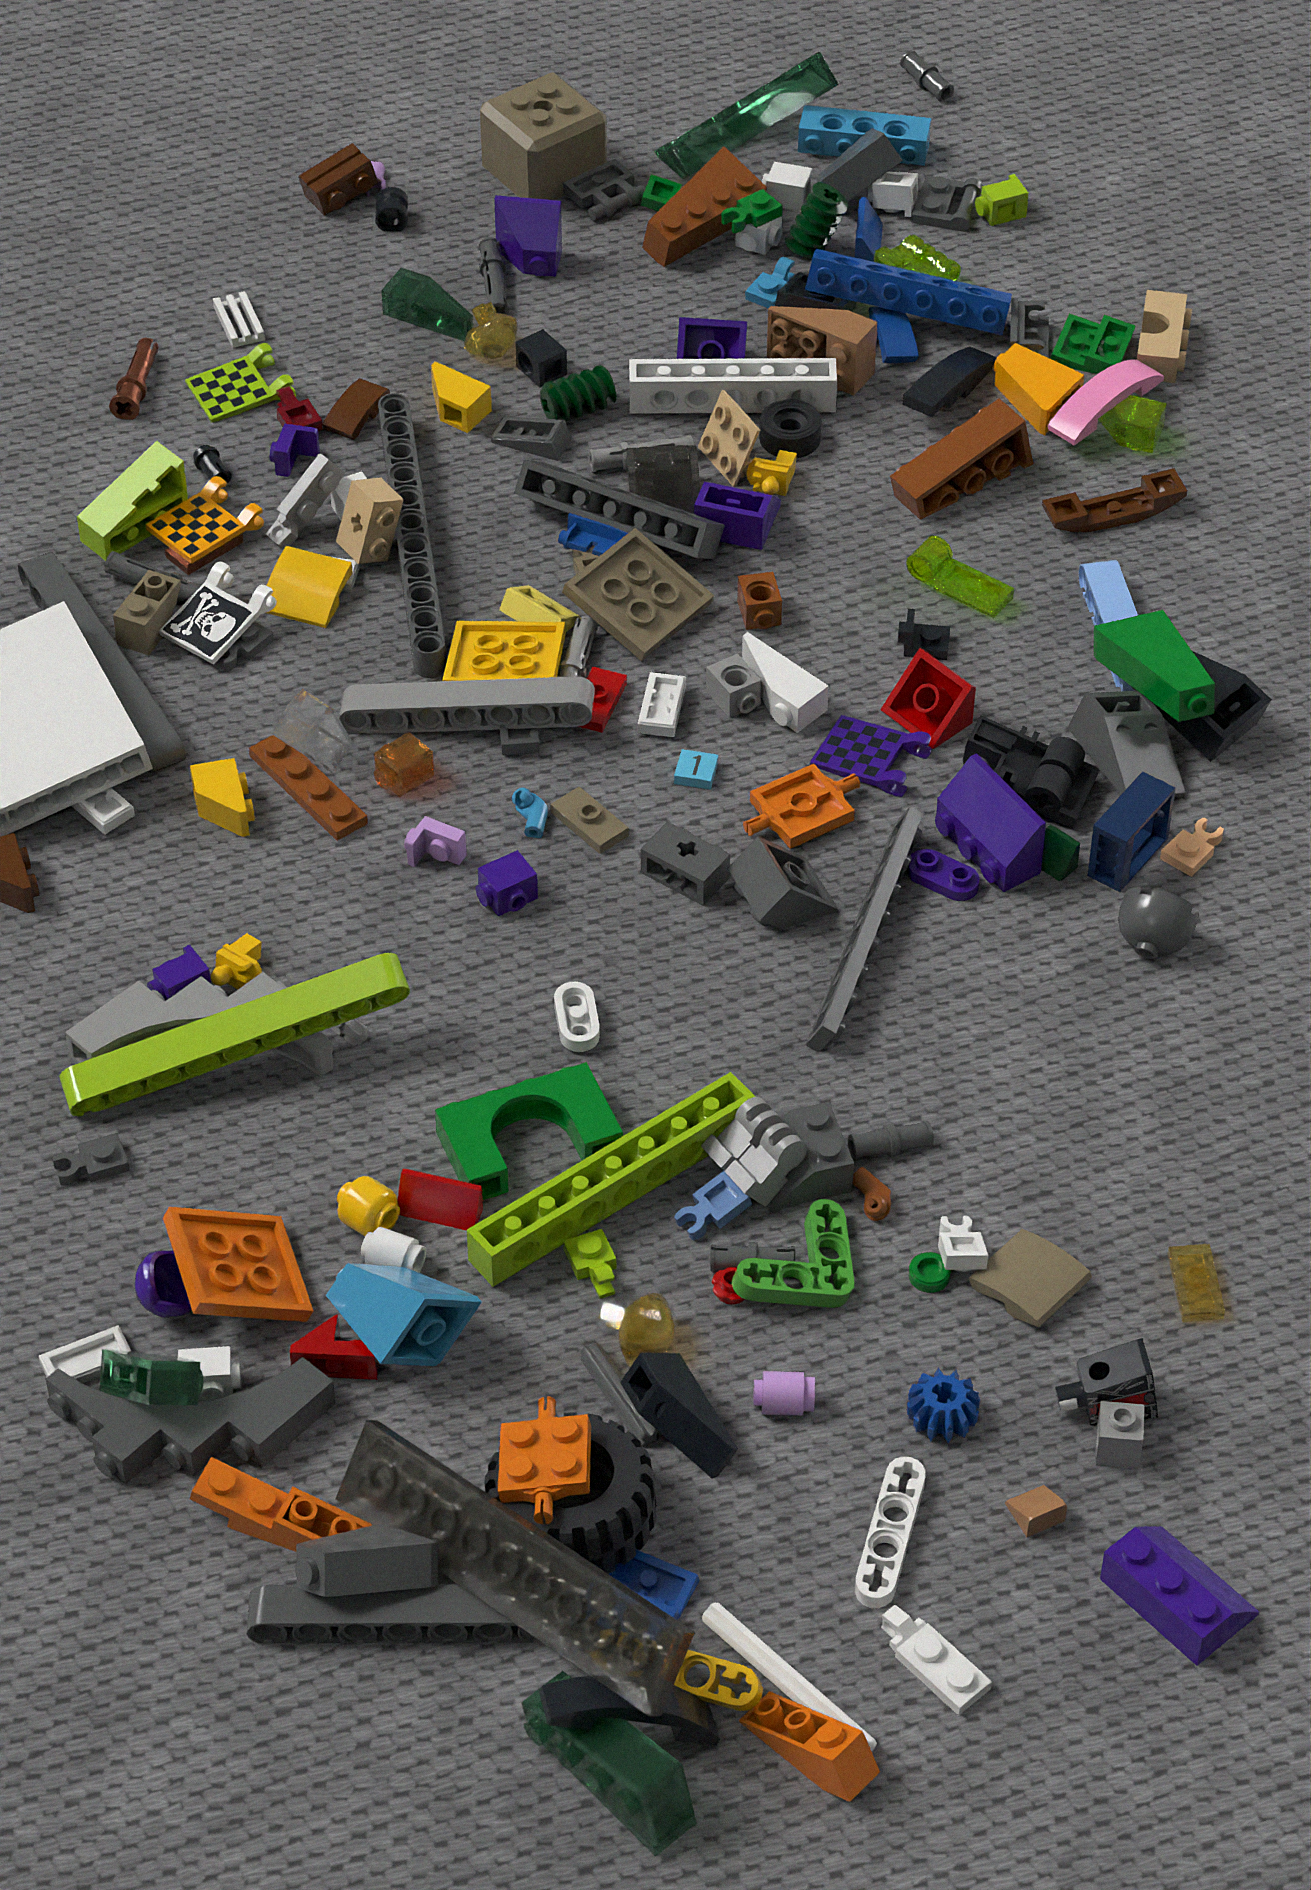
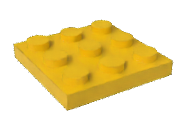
[442,621,566,681]

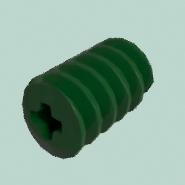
[784,182,848,258]
[540,365,617,422]

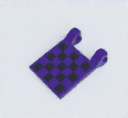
[810,715,932,797]

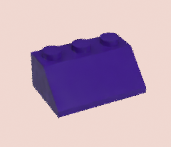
[935,753,1046,892]
[1100,1526,1259,1666]

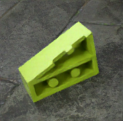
[77,441,188,561]

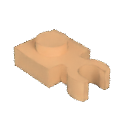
[1160,818,1224,877]

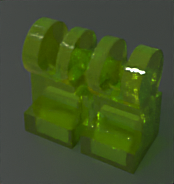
[874,234,961,281]

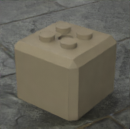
[480,72,607,200]

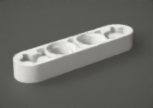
[855,1457,925,1608]

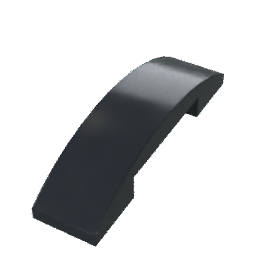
[539,1675,720,1746]

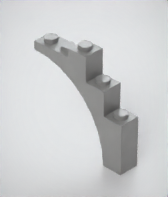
[65,972,334,1077]

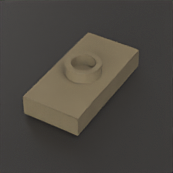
[550,786,629,854]

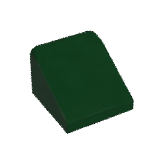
[1041,824,1080,881]

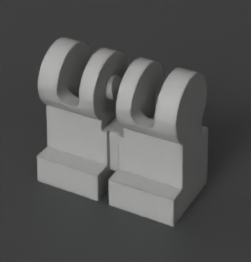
[701,1097,807,1207]

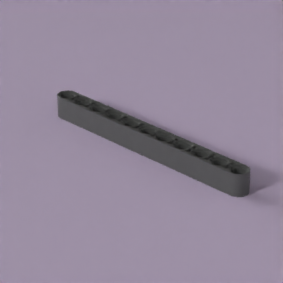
[378,393,446,678]

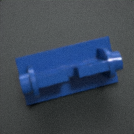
[558,513,628,556]

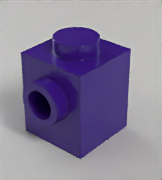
[475,850,538,916]

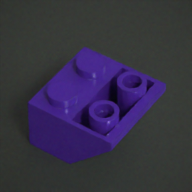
[694,482,781,550]

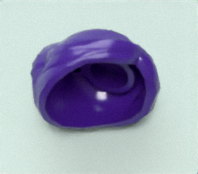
[134,1251,192,1318]

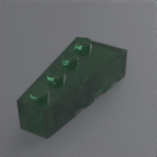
[521,1670,697,1857]

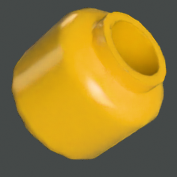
[337,1176,400,1237]

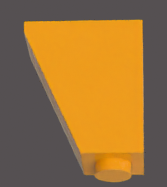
[993,343,1084,435]

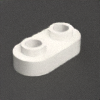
[554,982,600,1052]

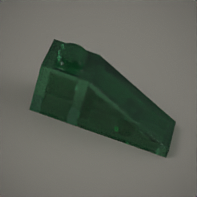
[381,267,474,344]
[99,1349,204,1406]

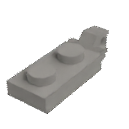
[266,454,346,548]

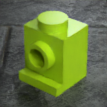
[975,174,1029,226]

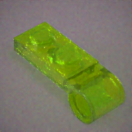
[906,535,1014,618]

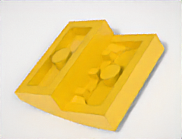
[266,546,353,628]

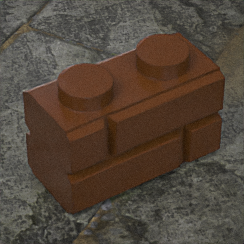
[298,143,378,215]

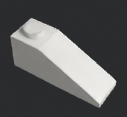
[742,632,829,733]

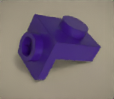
[270,424,320,477]

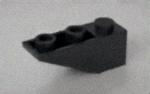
[620,1352,738,1479]

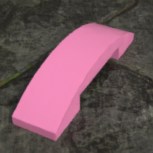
[1048,360,1164,445]

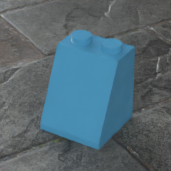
[326,1263,482,1366]

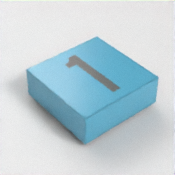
[674,749,718,790]

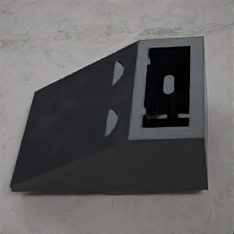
[1131,651,1272,762]

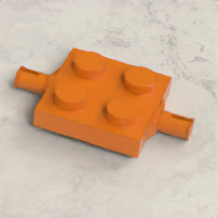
[743,763,861,849]
[498,1396,591,1525]

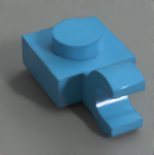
[745,256,795,308]

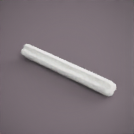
[702,1602,877,1751]

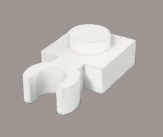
[938,1216,988,1272]

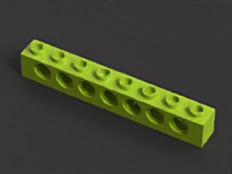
[467,1072,756,1287]

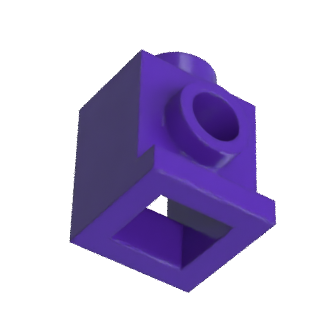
[147,944,211,1001]

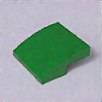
[1050,313,1136,373]

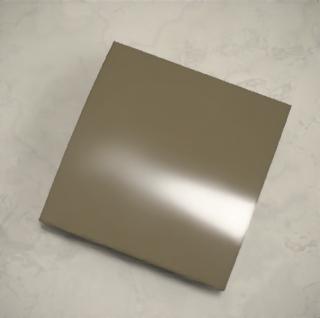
[969,1229,1092,1327]

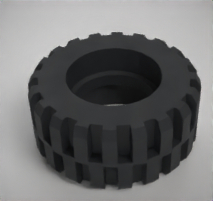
[484,1412,657,1582]

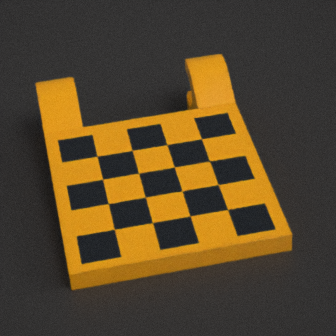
[146,476,264,564]

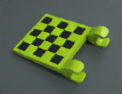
[185,343,296,423]

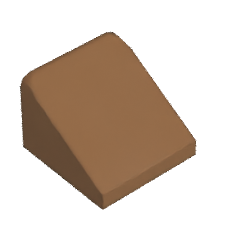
[1005,1485,1067,1537]

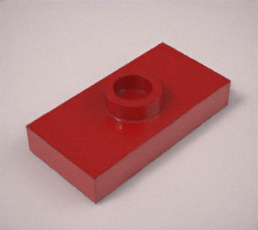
[578,667,627,733]

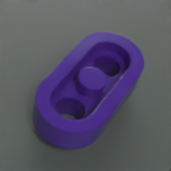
[907,849,979,901]

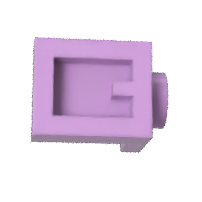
[404,816,467,867]

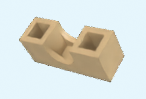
[1137,290,1192,383]

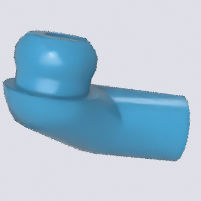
[512,788,548,838]

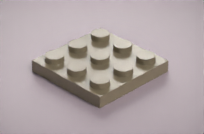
[562,528,714,661]

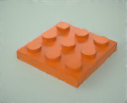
[163,1207,314,1322]

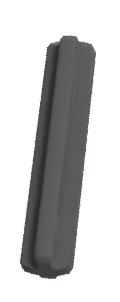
[580,1342,659,1447]

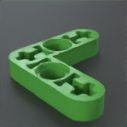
[732,1199,855,1308]

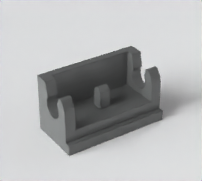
[1010,298,1049,358]

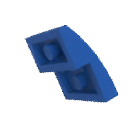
[578,1549,699,1643]

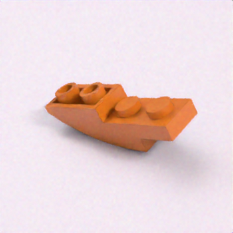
[190,1457,372,1552]

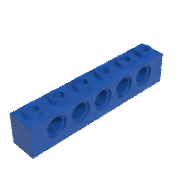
[805,249,1012,335]

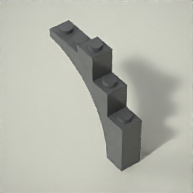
[45,1357,336,1484]

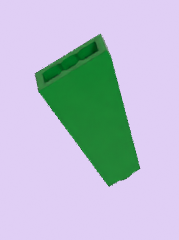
[1094,610,1215,722]

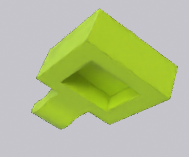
[563,1229,617,1299]

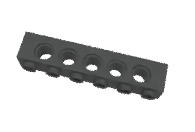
[514,460,725,559]

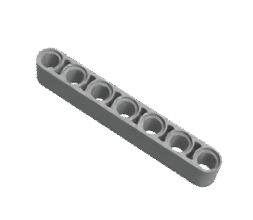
[339,677,595,734]

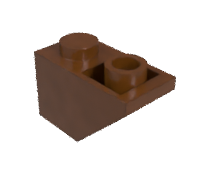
[0,833,40,913]

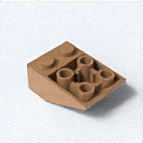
[767,306,877,395]

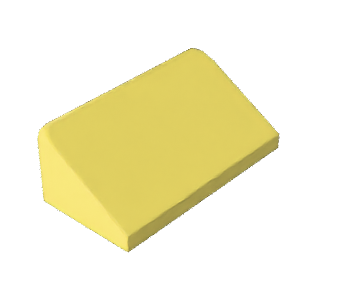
[500,585,581,632]

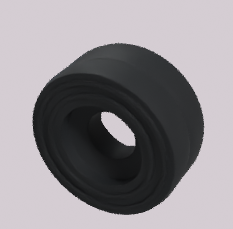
[759,399,822,458]

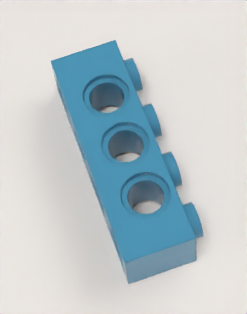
[798,105,931,166]

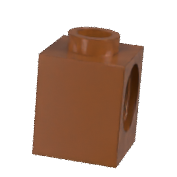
[737,571,782,630]

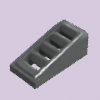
[490,416,571,461]

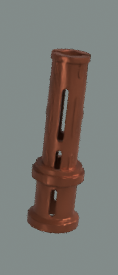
[109,337,159,420]

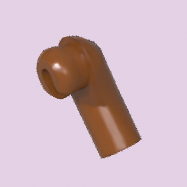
[853,1167,891,1221]

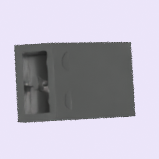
[1067,691,1185,797]

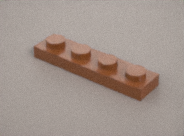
[249,731,368,841]

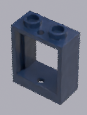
[1087,771,1175,892]

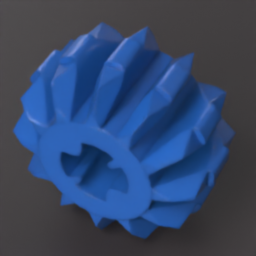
[907,1367,980,1443]

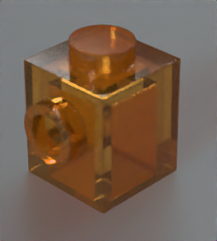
[374,732,434,798]

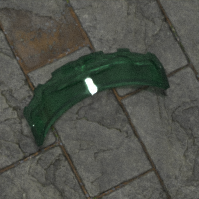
[654,51,839,180]

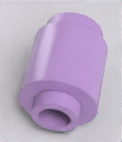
[753,1371,815,1416]

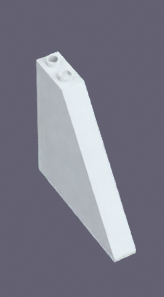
[0,601,153,836]

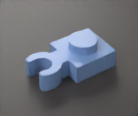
[674,1170,752,1240]

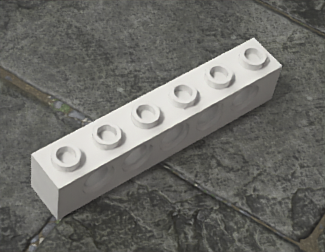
[629,358,837,413]

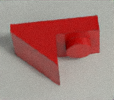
[289,1314,379,1380]

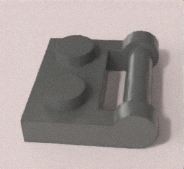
[911,175,983,232]

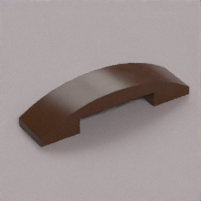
[1042,468,1187,532]

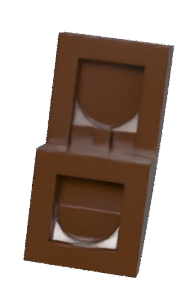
[322,378,390,440]

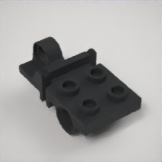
[963,715,1100,828]

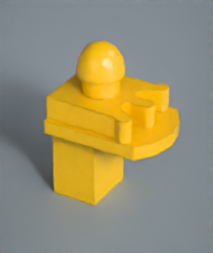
[746,450,797,496]
[210,933,262,989]

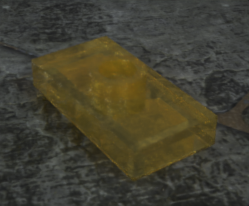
[1167,1244,1225,1322]

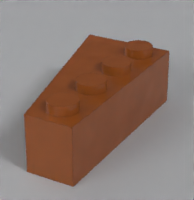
[642,146,767,267]
[890,398,1033,520]

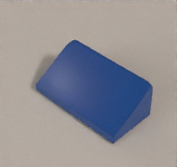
[855,197,883,263]

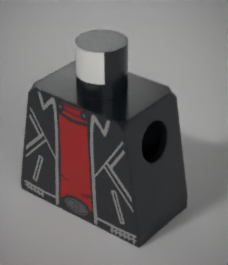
[1055,1338,1158,1426]

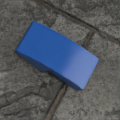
[868,307,919,363]

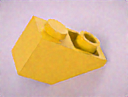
[431,361,492,433]
[190,758,255,837]

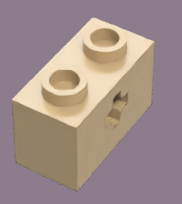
[336,478,404,564]

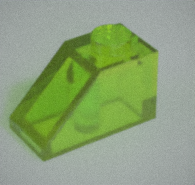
[1098,395,1167,453]

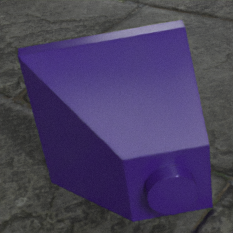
[494,195,562,277]
[676,317,748,359]

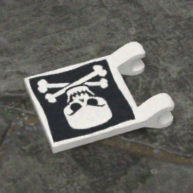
[159,562,277,665]

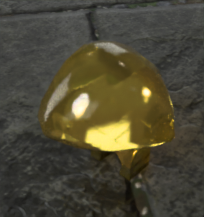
[464,302,518,359]
[598,1293,675,1367]

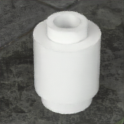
[361,1227,426,1273]

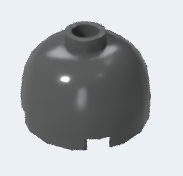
[1118,887,1199,959]

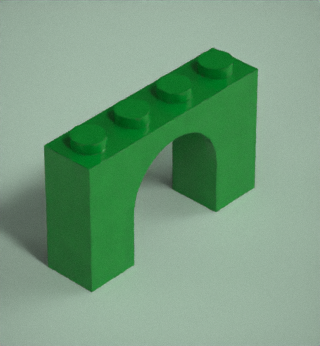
[435,1062,623,1200]

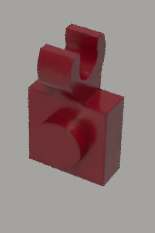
[276,386,323,432]

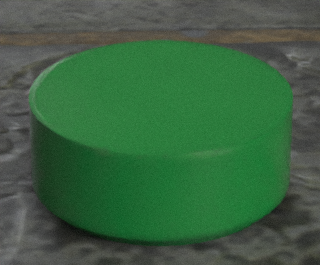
[908,1252,951,1293]

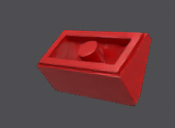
[397,1169,483,1231]

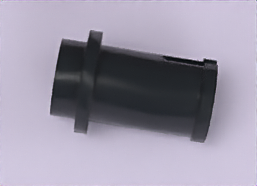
[193,445,232,483]

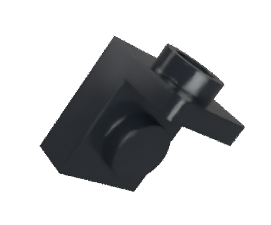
[897,608,950,660]

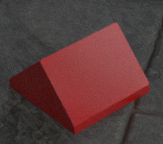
[880,648,976,749]

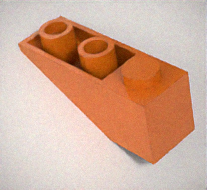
[739,1691,880,1802]

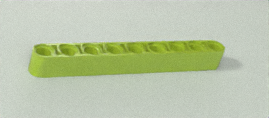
[59,953,410,1117]

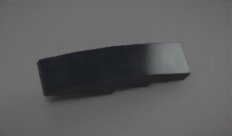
[903,346,997,417]

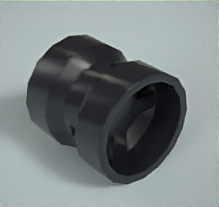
[375,187,408,231]

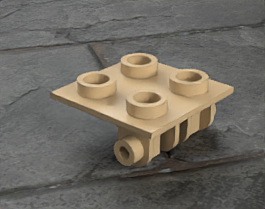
[698,390,760,487]

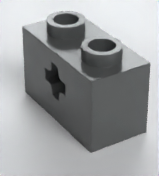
[641,821,730,906]

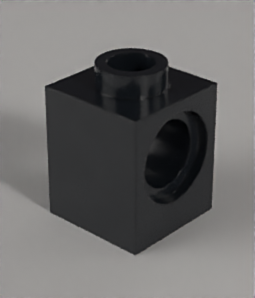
[515,329,567,388]

